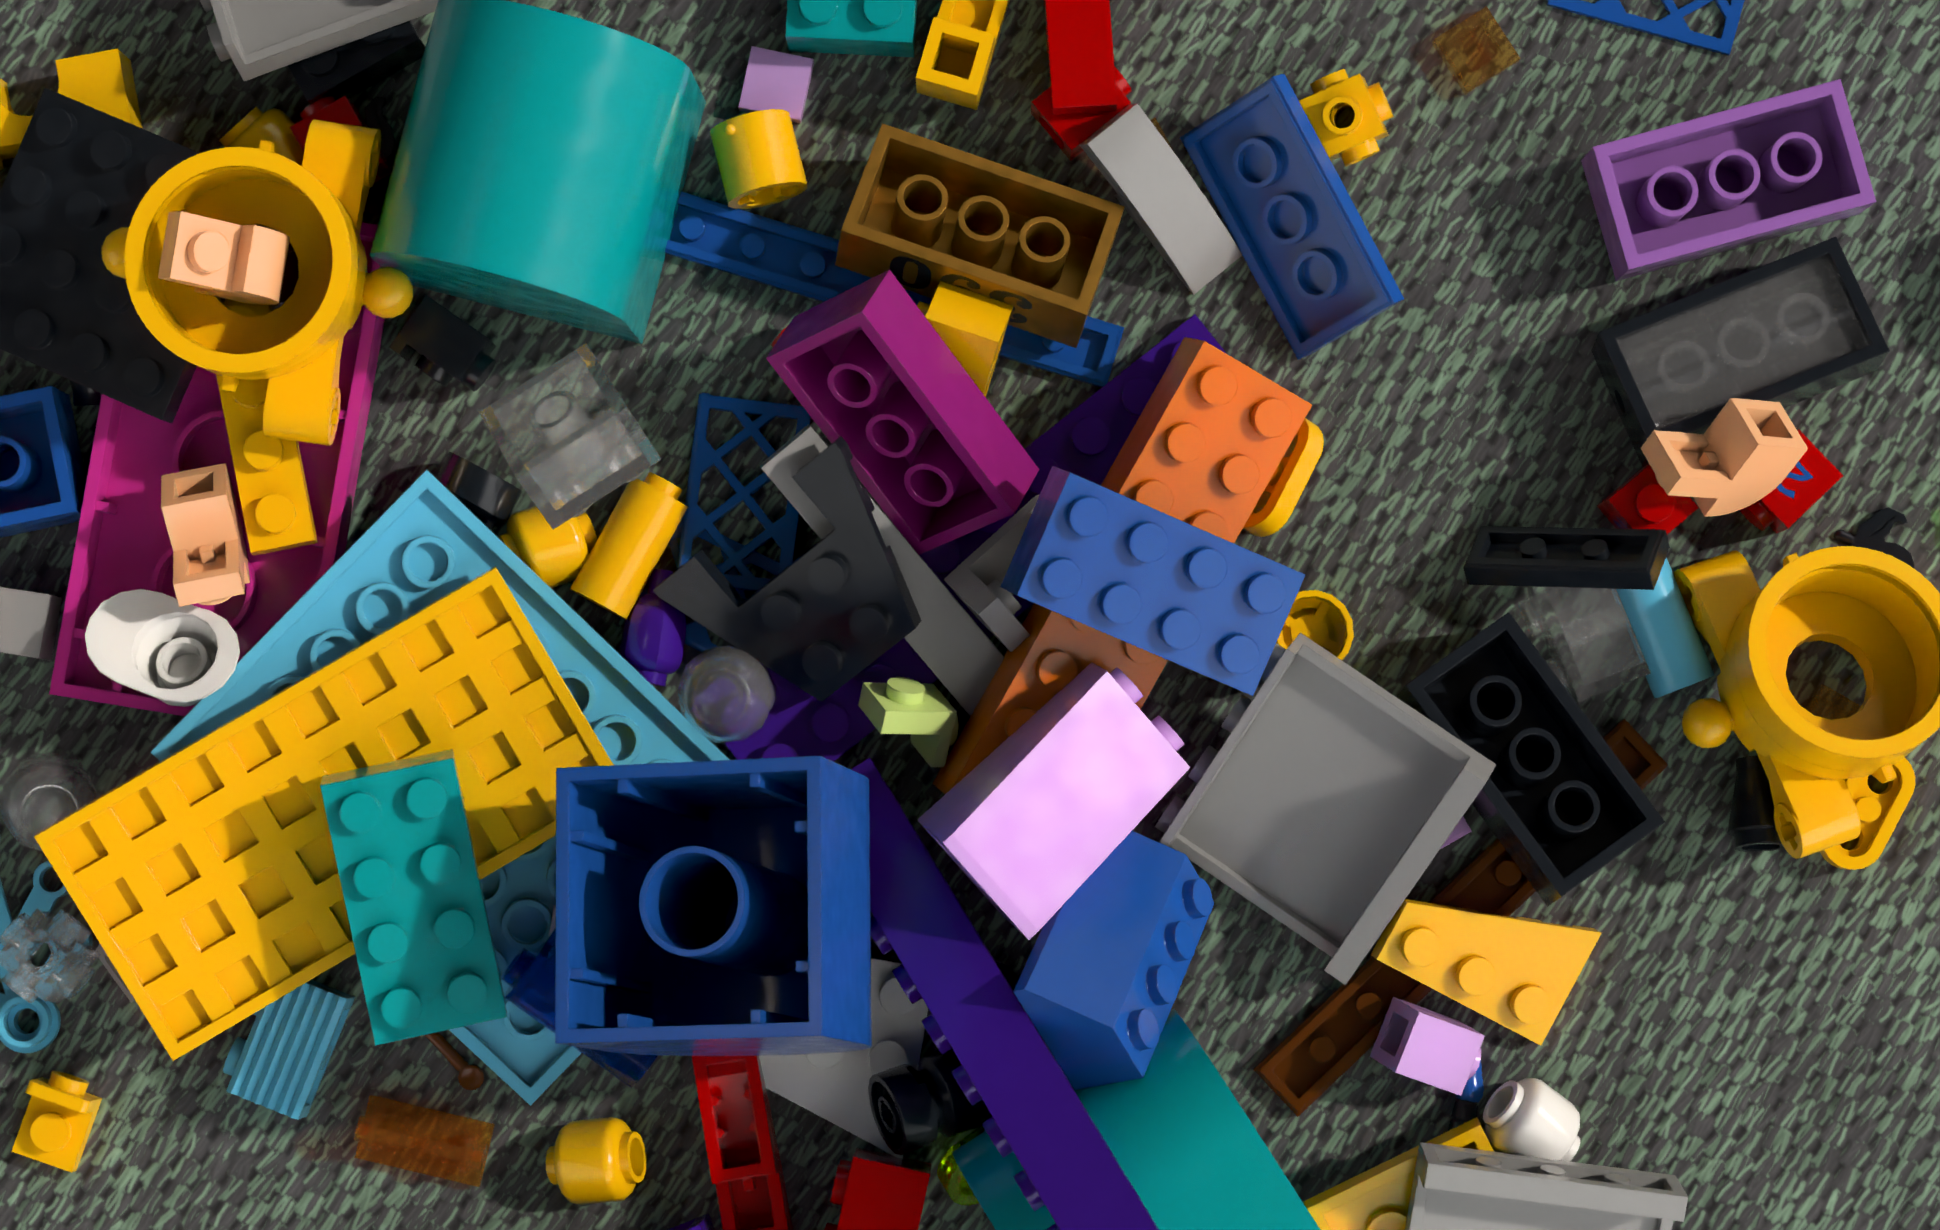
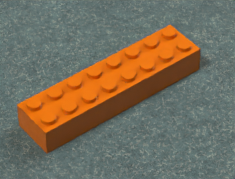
[932,337,1312,794]

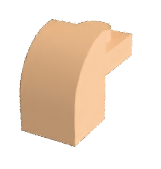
[158,211,290,305]
[1641,398,1808,517]
[161,463,250,607]

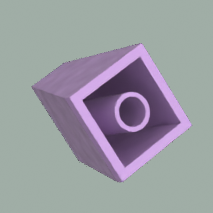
[918,663,1190,940]

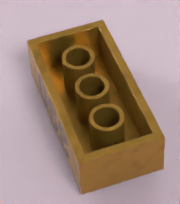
[835,123,1125,348]

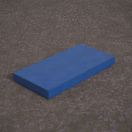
[1180,74,1404,360]

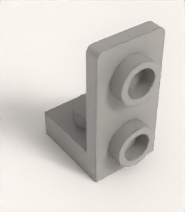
[944,495,1039,652]

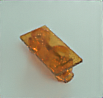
[354,1095,495,1187]

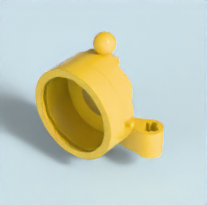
[101,119,413,446]
[1673,546,1940,859]

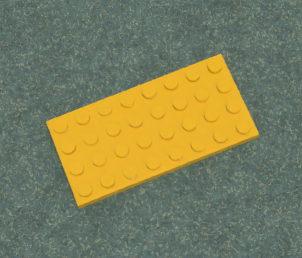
[34,566,614,1061]

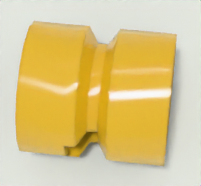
[1276,590,1354,660]

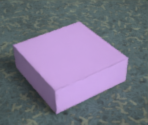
[738,46,814,124]

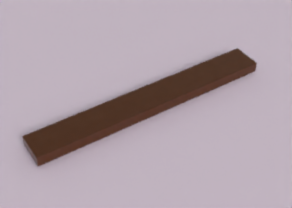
[1253,719,1668,1117]

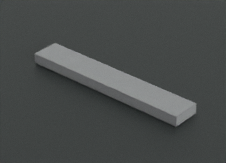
[759,424,1005,716]

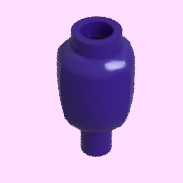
[620,569,686,687]

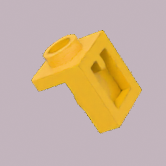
[11,1071,102,1173]

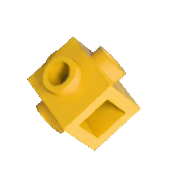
[1299,69,1394,167]

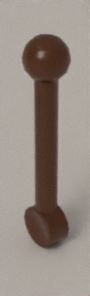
[425,1032,485,1091]

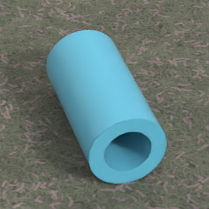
[1610,557,1714,699]

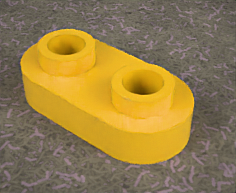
[1243,418,1324,537]
[1819,757,1915,870]

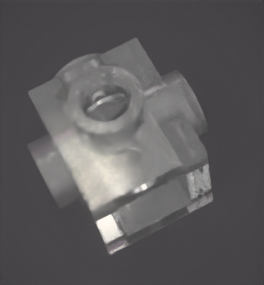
[0,909,101,1004]

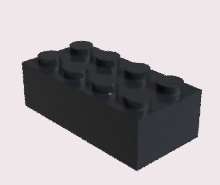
[1396,612,1665,907]

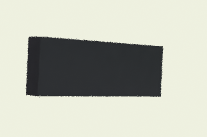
[1463,526,1670,590]

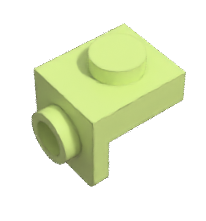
[858,677,958,767]

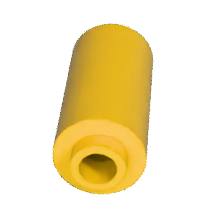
[570,472,688,620]

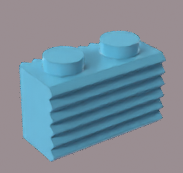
[223,980,355,1120]

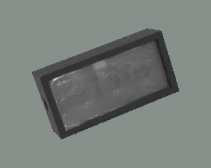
[1592,237,1890,466]

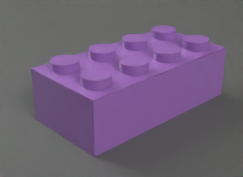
[1581,79,1876,281]

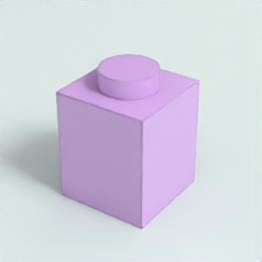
[1370,997,1485,1096]

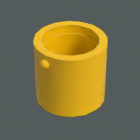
[710,109,807,209]

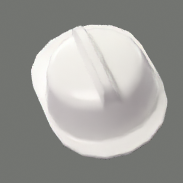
[85,589,240,707]

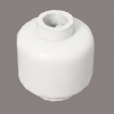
[1483,1078,1580,1161]

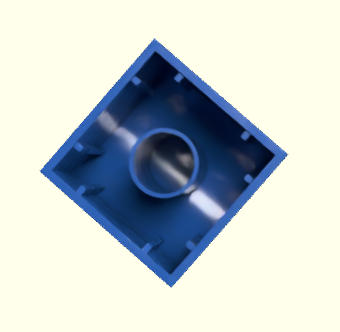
[555,756,872,1056]

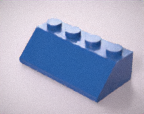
[1013,831,1214,1090]

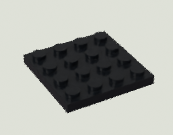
[0,88,226,423]

